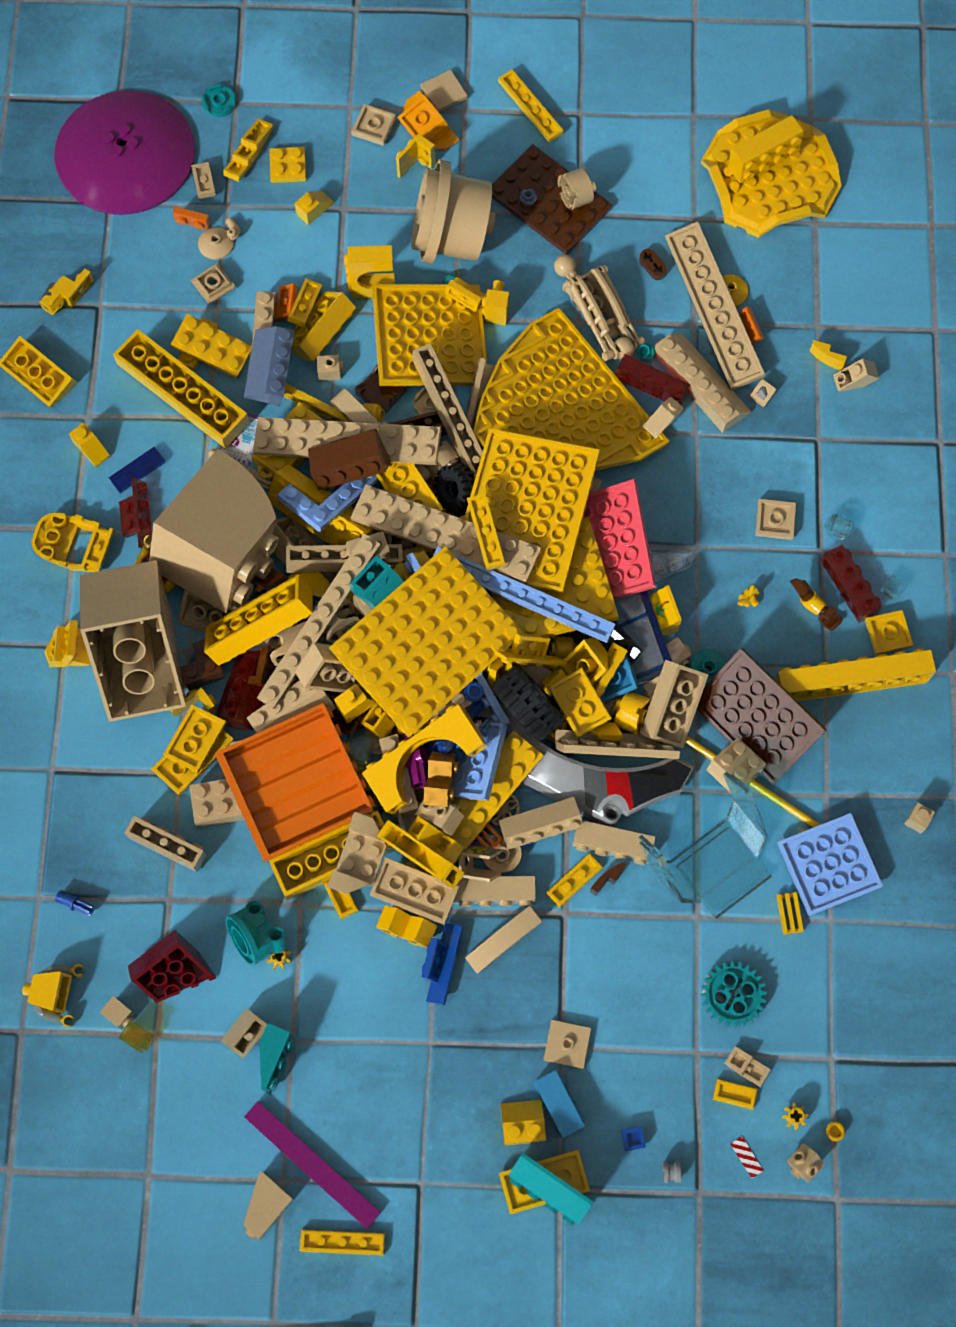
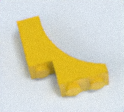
[377,820,465,889]

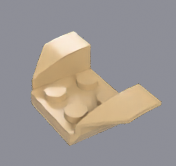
[327,812,387,894]

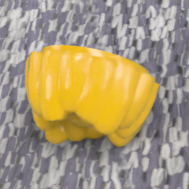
[825,1121,845,1142]

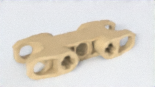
[264,599,360,666]

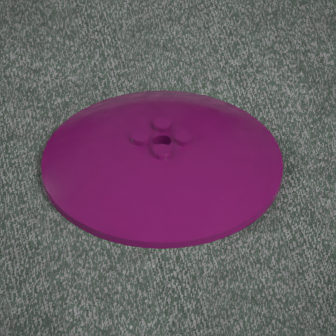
[54,90,195,215]

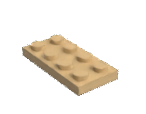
[370,858,459,925]

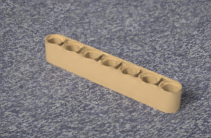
[330,388,431,481]

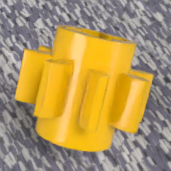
[267,951,291,970]
[781,1103,809,1130]

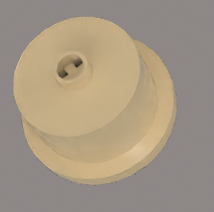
[411,160,495,264]

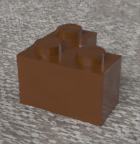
[180,639,225,691]

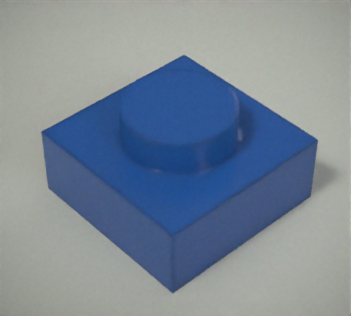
[621,1126,646,1152]

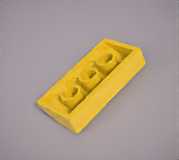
[0,336,77,408]

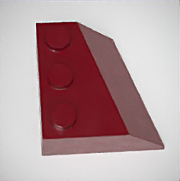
[128,930,216,1003]

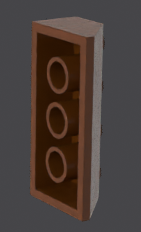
[308,428,391,491]

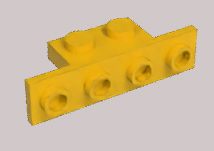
[495,633,567,668]

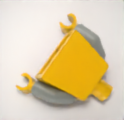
[22,964,84,1027]

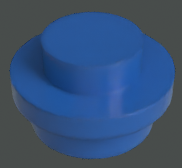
[464,682,484,702]

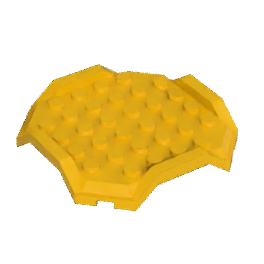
[701,109,841,238]

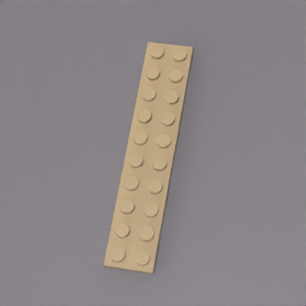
[665,221,765,390]
[253,417,441,465]
[350,485,542,584]

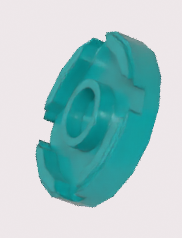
[202,84,237,117]

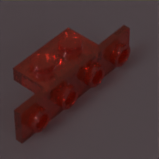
[119,478,152,549]

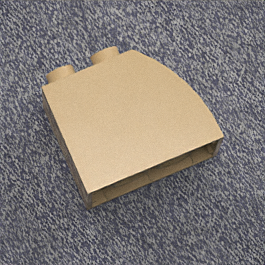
[149,449,279,613]
[80,560,186,722]

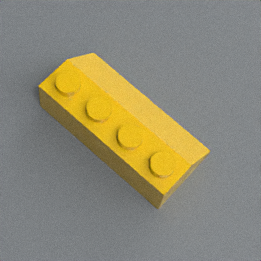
[291,292,356,361]

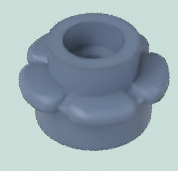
[520,189,537,206]

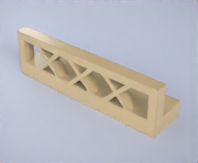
[465,358,495,431]

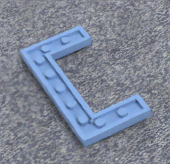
[277,475,379,532]

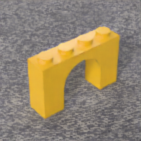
[344,245,395,299]

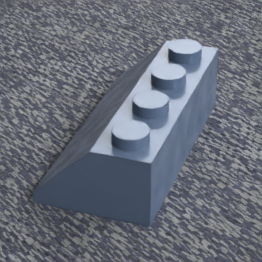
[243,326,295,406]

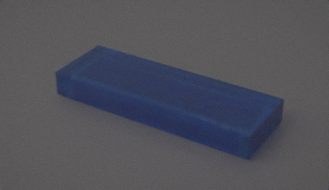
[109,447,166,493]

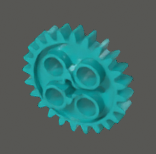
[700,961,767,1028]

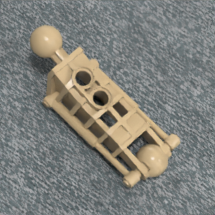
[554,254,645,361]

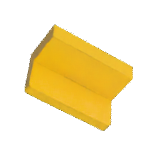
[445,277,486,312]

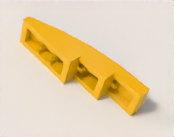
[223,118,274,182]

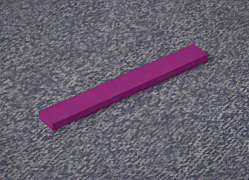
[244,1101,381,1229]

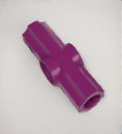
[403,733,429,789]

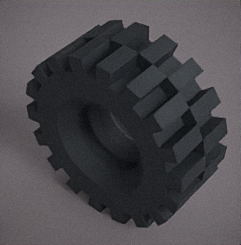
[433,464,475,513]

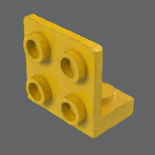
[396,133,436,178]

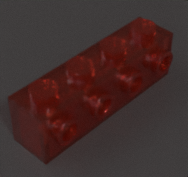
[615,354,690,406]
[820,544,882,623]

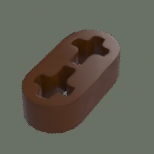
[639,249,667,280]

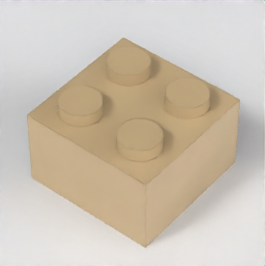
[707,738,766,797]

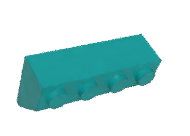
[508,1153,593,1225]

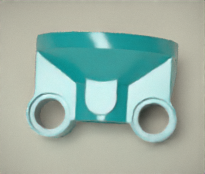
[225,901,286,966]

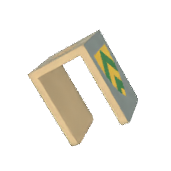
[459,845,501,882]

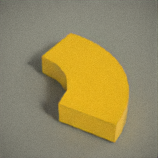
[586,722,623,741]

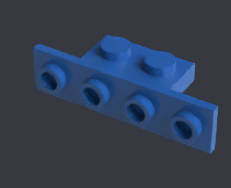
[421,923,464,1005]

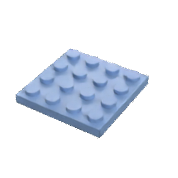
[420,722,507,801]
[777,813,883,917]

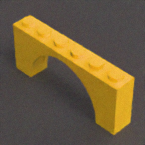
[362,704,489,814]

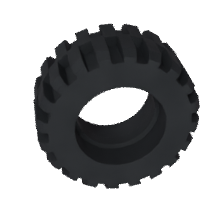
[493,665,564,740]

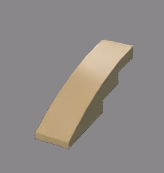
[465,906,543,974]

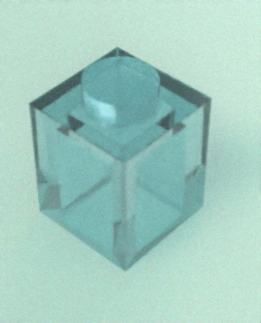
[349,735,374,767]

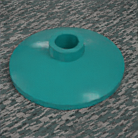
[690,649,727,684]

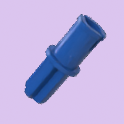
[55,890,95,916]

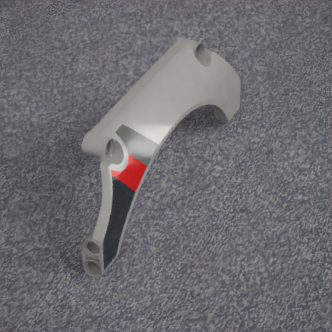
[463,674,695,828]

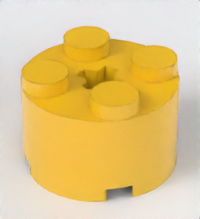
[613,691,652,736]

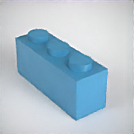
[533,1070,586,1139]

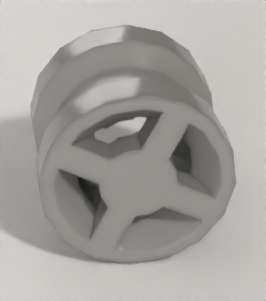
[662,1161,681,1183]

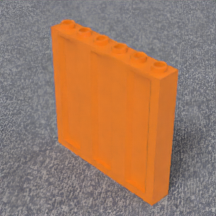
[215,703,375,863]

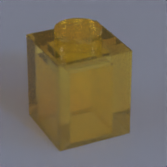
[118,1020,153,1053]

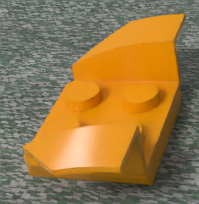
[397,90,459,150]

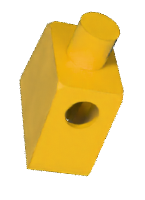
[334,683,377,724]

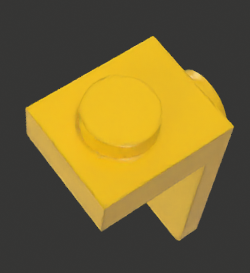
[170,688,217,717]

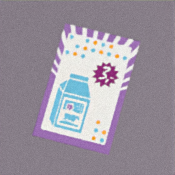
[220,412,260,466]

